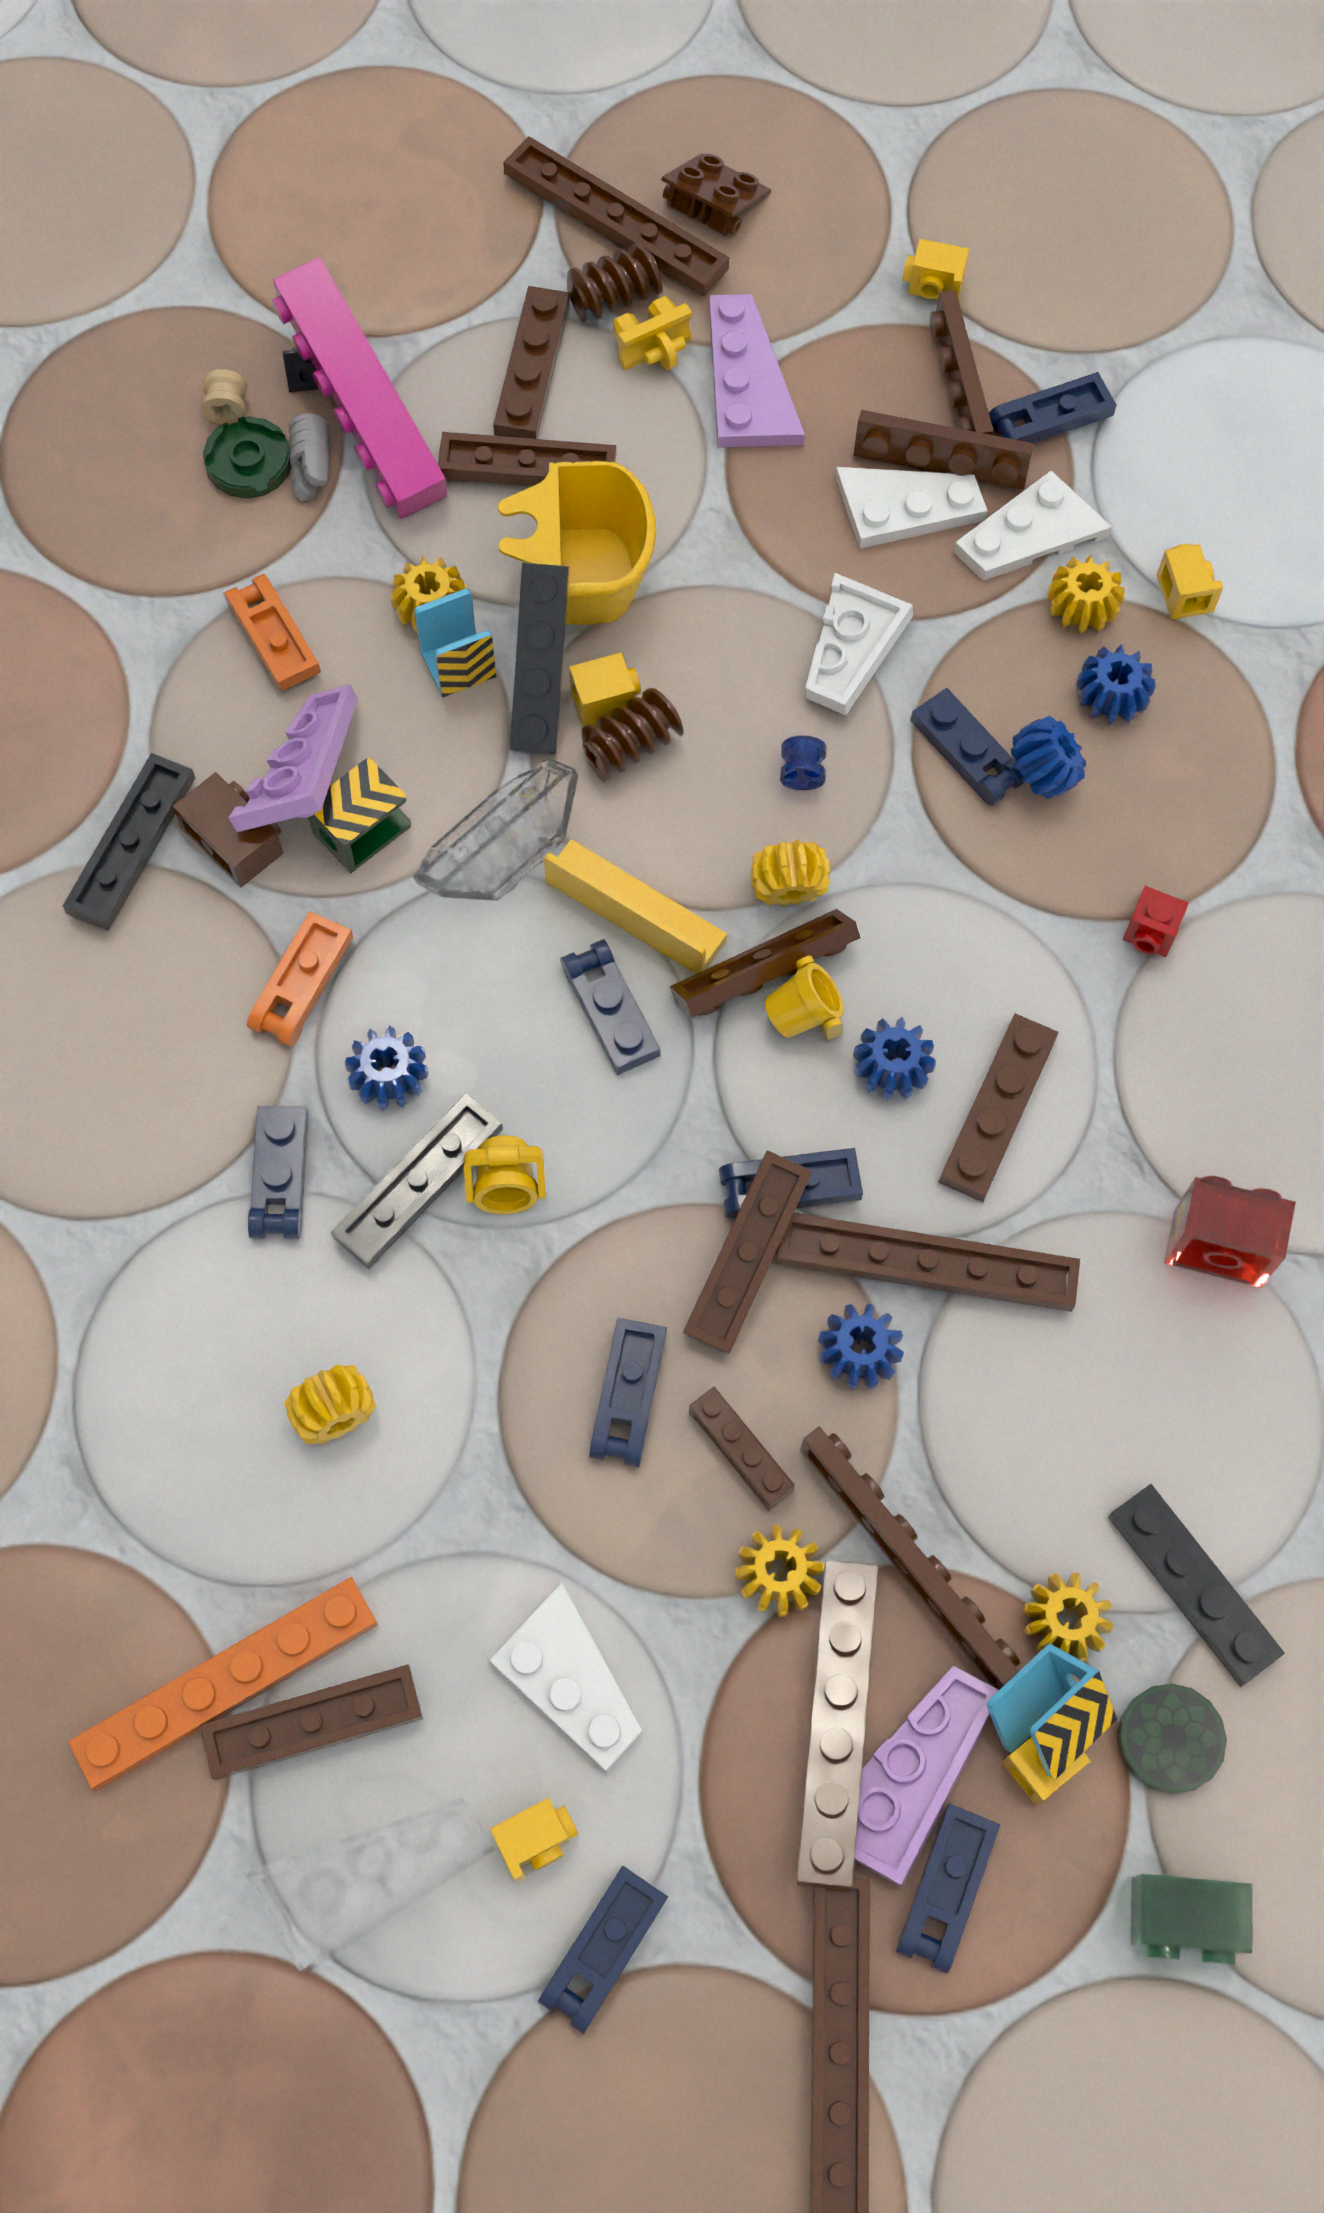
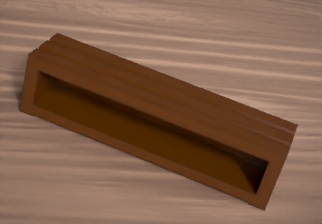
[689,1386,795,1511]

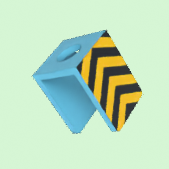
[414,589,496,698]
[986,1643,1117,1779]

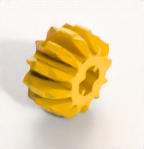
[1047,554,1125,634]
[390,555,467,633]
[750,839,831,907]
[284,1365,376,1444]
[735,1525,824,1617]
[1022,1573,1114,1662]

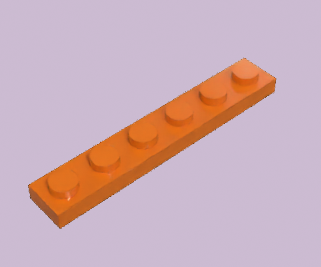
[67,1576,378,1791]

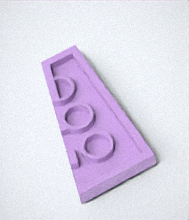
[709,294,805,448]
[228,684,358,832]
[854,1666,999,1888]

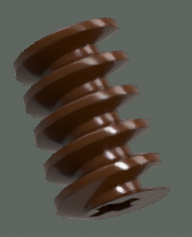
[566,243,663,323]
[581,688,684,782]

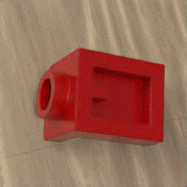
[1122,885,1189,957]

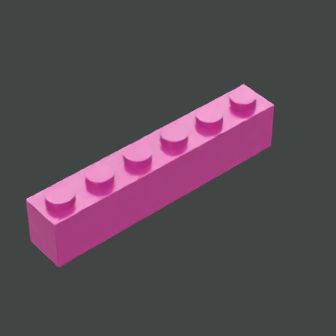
[271,257,447,519]

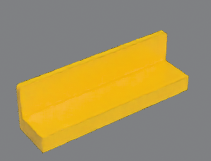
[544,839,727,974]

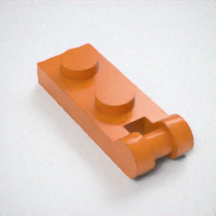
[223,574,321,692]
[247,911,353,1047]

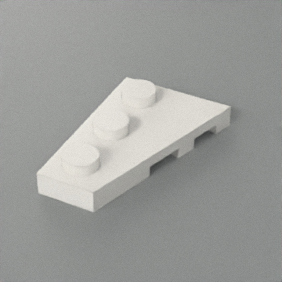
[835,467,988,549]
[953,471,1112,581]
[805,573,913,715]
[489,1582,642,1773]

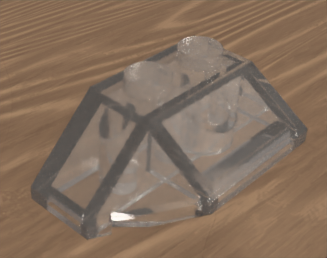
[413,757,578,901]

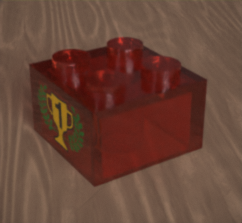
[1164,1176,1296,1288]

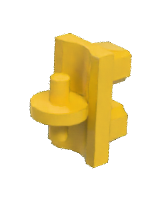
[613,295,692,370]

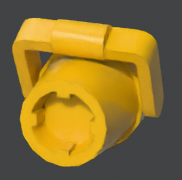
[765,956,844,1041]
[464,1135,546,1214]

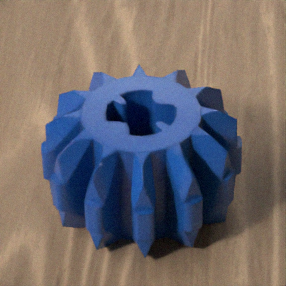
[1076,644,1156,725]
[1010,716,1086,799]
[853,1017,936,1101]
[345,1025,429,1111]
[818,1304,904,1390]

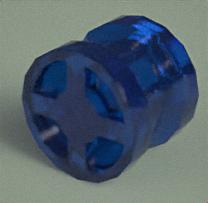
[780,735,827,790]

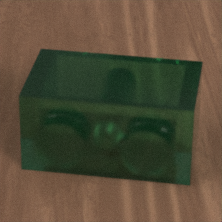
[1131,1874,1253,1965]

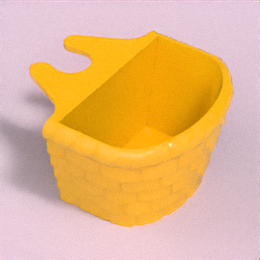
[498,461,656,625]

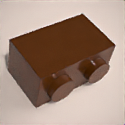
[173,772,283,888]

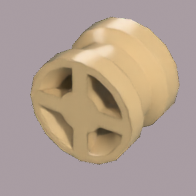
[201,369,247,425]

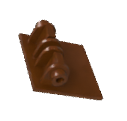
[661,153,772,235]

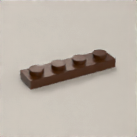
[493,286,570,439]
[930,290,994,435]
[853,410,1034,489]
[438,432,617,486]
[670,909,861,1017]
[938,1013,1059,1202]
[683,1150,813,1354]
[200,1664,423,1780]

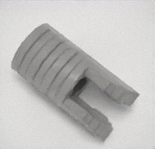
[289,414,330,502]

